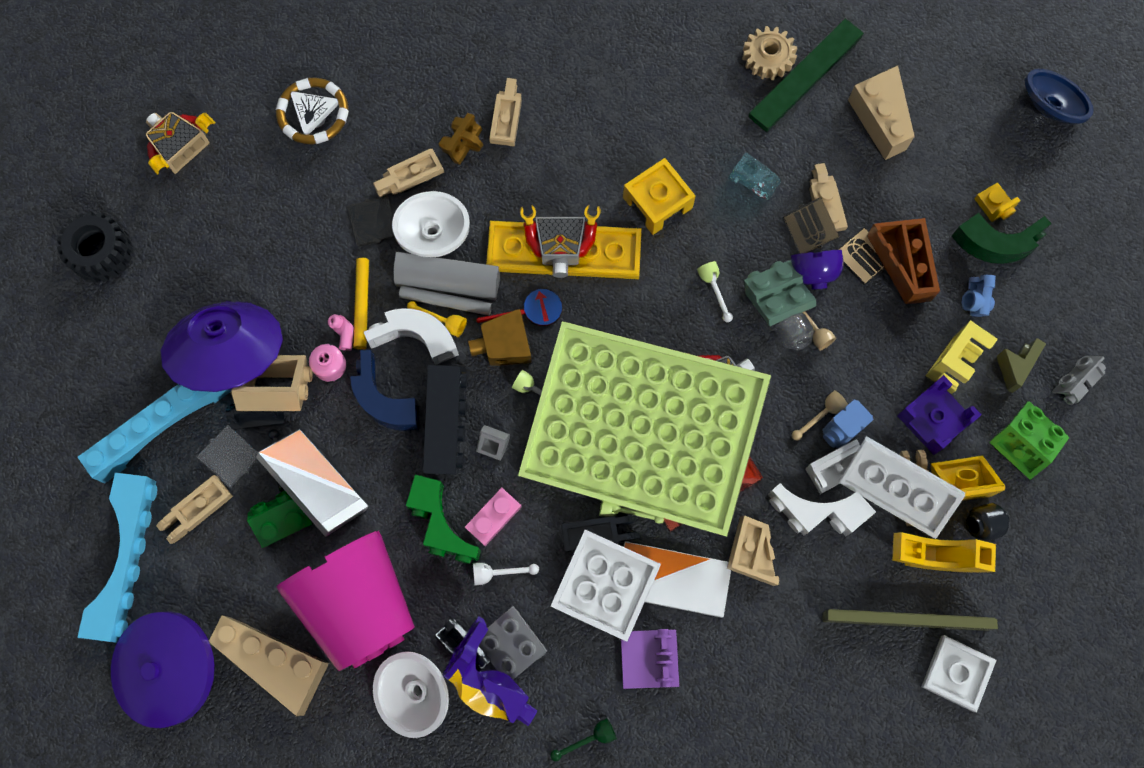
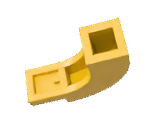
[892,532,996,572]

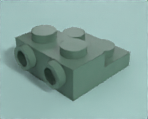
[744,260,816,327]

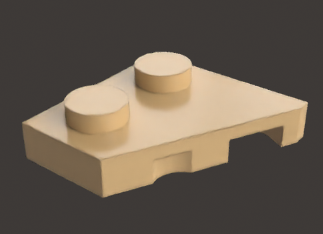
[727,516,779,586]

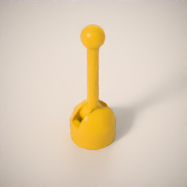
[407,301,467,337]

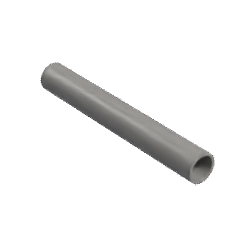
[399,286,492,316]

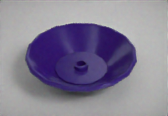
[161,301,283,392]

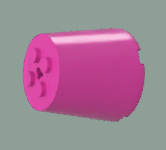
[276,531,415,671]

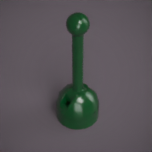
[550,718,617,762]

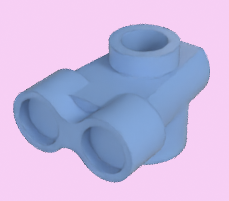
[961,275,996,317]

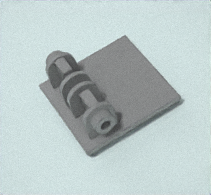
[479,606,547,679]

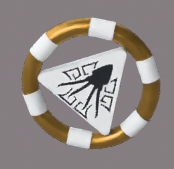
[276,78,349,144]

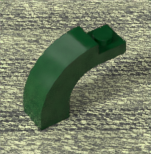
[951,213,1052,264]

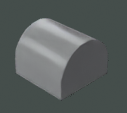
[476,425,510,461]

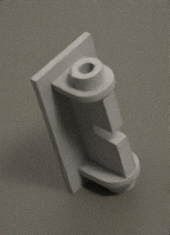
[1052,356,1106,405]

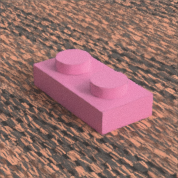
[465,488,522,546]

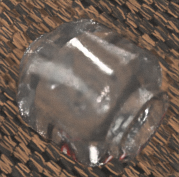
[775,313,814,350]

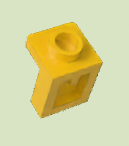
[974,183,1020,222]

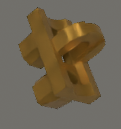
[439,113,484,165]

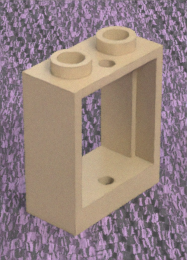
[231,355,313,411]

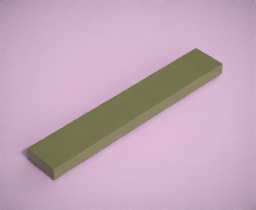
[823,609,998,631]

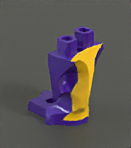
[443,616,537,726]

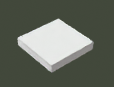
[921,635,996,712]

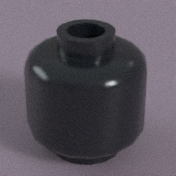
[966,503,1009,541]

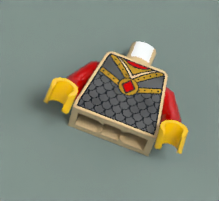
[146,112,216,175]

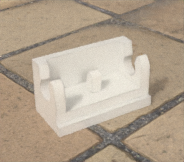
[805,439,860,494]

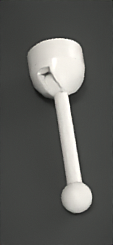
[473,563,539,585]

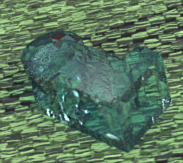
[728,152,781,200]

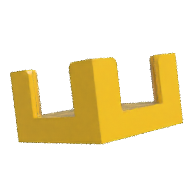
[623,158,696,235]

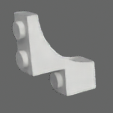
[768,483,876,536]

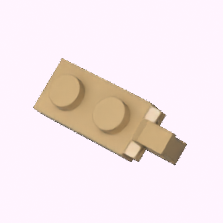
[489,78,522,146]
[373,149,444,197]
[809,163,848,234]

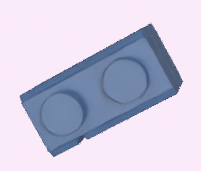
[822,399,873,448]

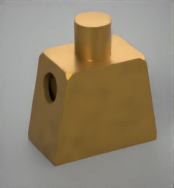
[468,309,532,366]

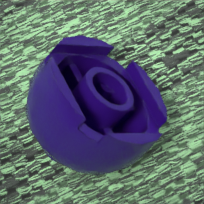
[791,250,844,290]

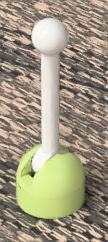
[697,261,733,322]

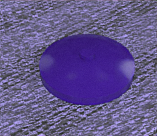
[111,612,214,728]

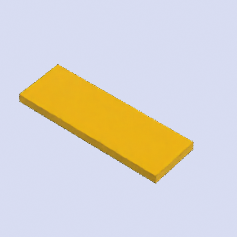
[486,221,641,279]

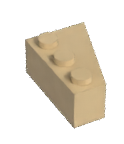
[848,66,915,160]

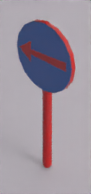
[476,289,562,326]

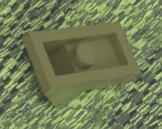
[997,338,1046,393]

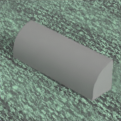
[394,252,500,301]

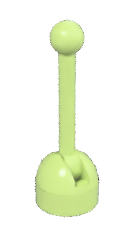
[599,500,665,524]

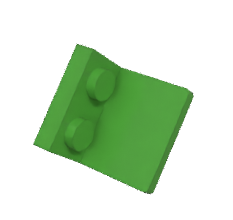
[989,402,1069,480]

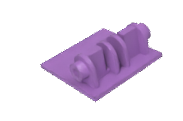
[621,629,679,689]

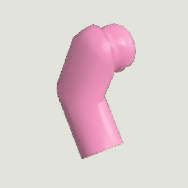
[328,314,354,351]

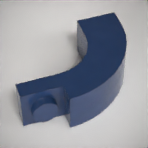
[350,350,419,431]

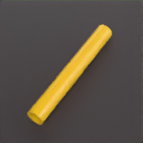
[353,258,369,350]

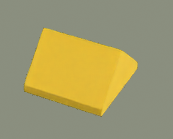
[931,456,1005,501]

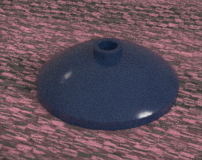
[1025,69,1094,124]

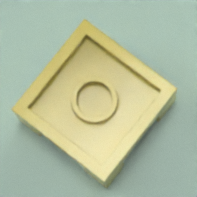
[926,320,998,394]

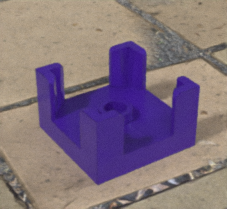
[897,375,982,455]

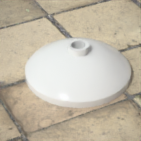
[392,191,470,257]
[373,652,449,738]

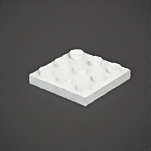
[551,530,661,641]

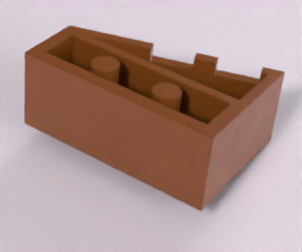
[867,218,940,304]

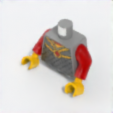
[520,205,601,278]

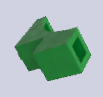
[406,475,481,564]

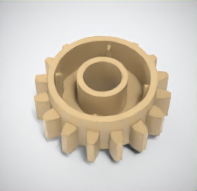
[742,26,797,80]

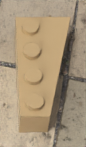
[209,616,329,716]

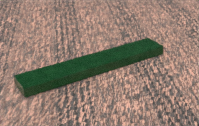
[748,18,864,132]

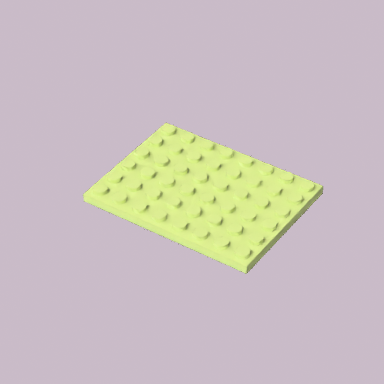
[518,321,771,537]

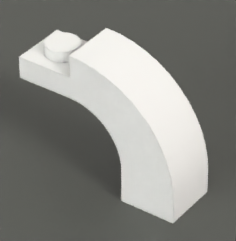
[364,309,459,365]

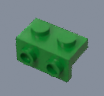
[247,490,312,548]

